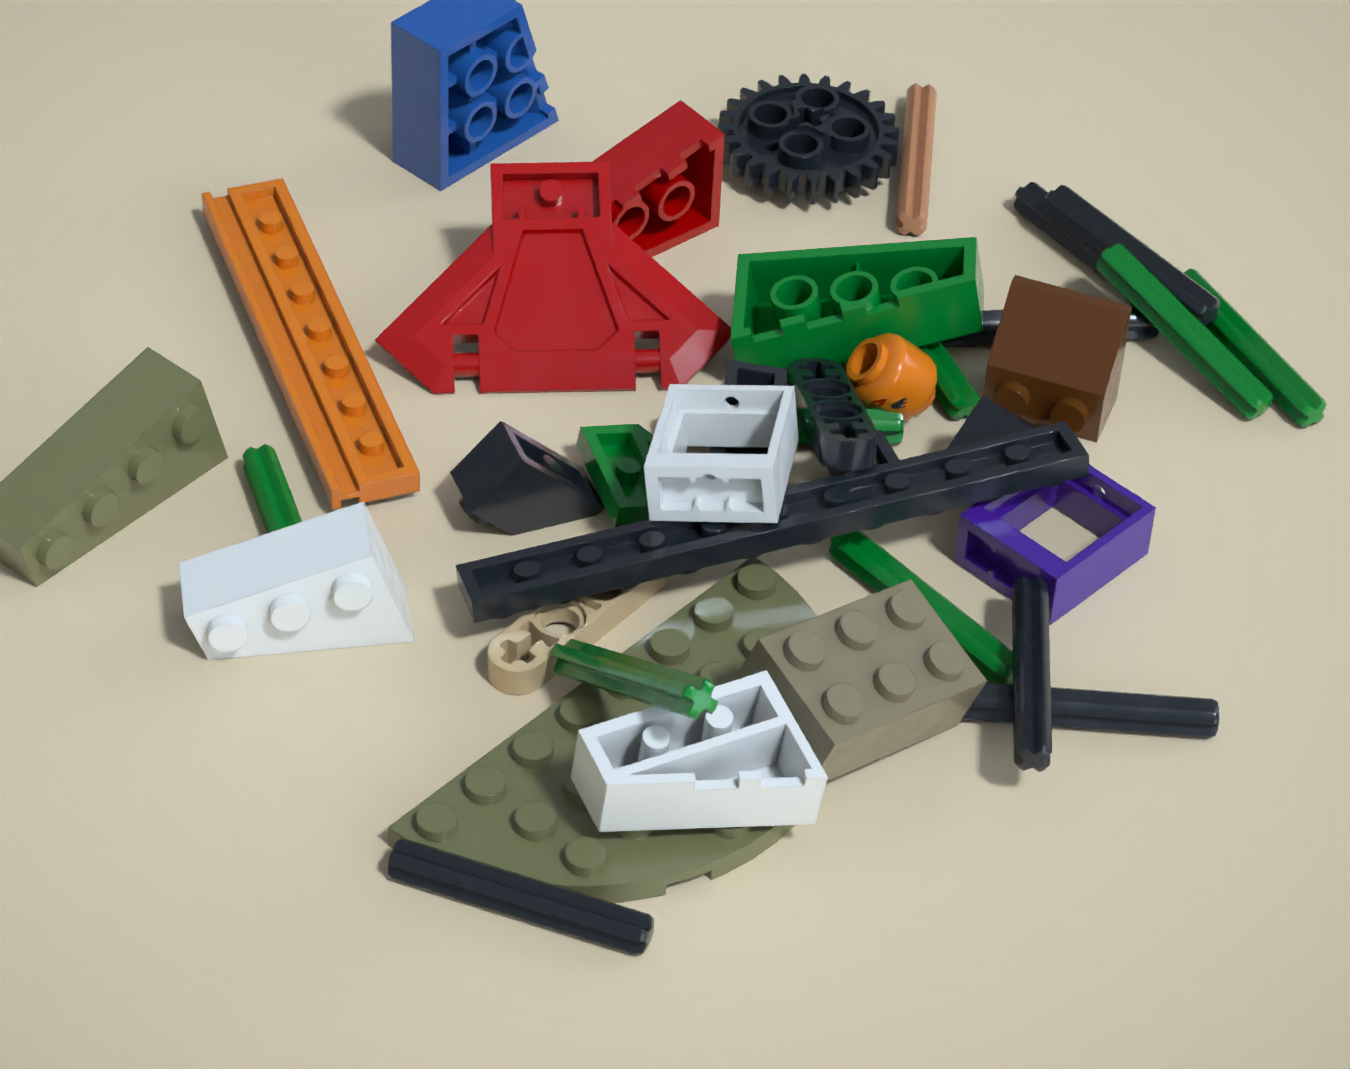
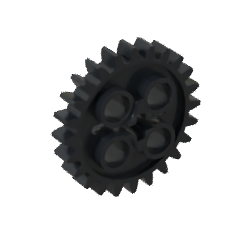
[718,74,900,205]

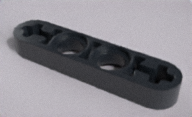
[788,358,877,472]

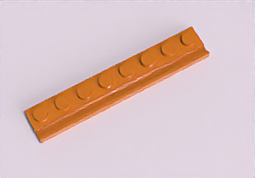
[202,178,420,510]

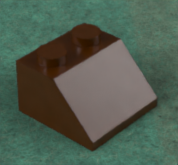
[983,275,1132,443]

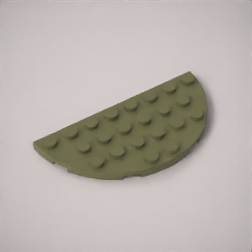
[388,558,817,903]

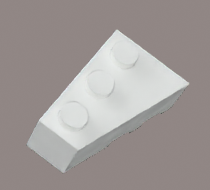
[179,501,415,660]

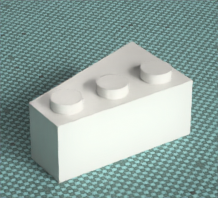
[571,670,828,832]

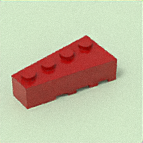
[592,100,725,257]

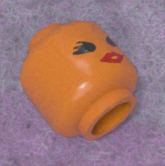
[847,333,937,422]

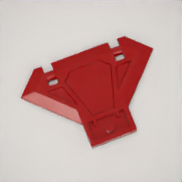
[375,161,731,394]

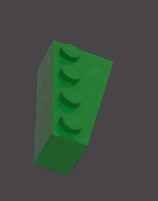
[730,237,984,379]

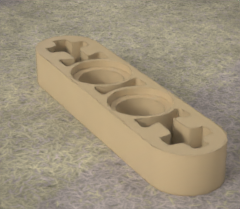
[488,576,671,695]

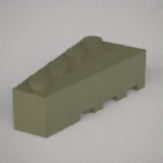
[0,347,228,587]

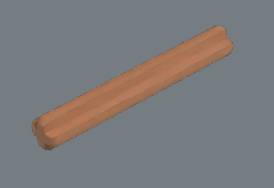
[896,83,937,236]

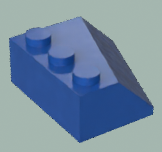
[391,0,559,192]

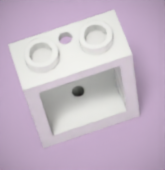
[644,384,799,523]

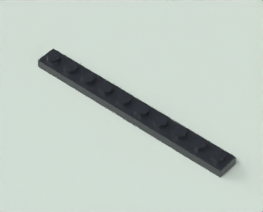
[455,421,1089,623]

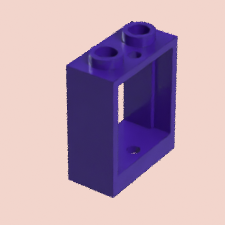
[954,464,1156,625]

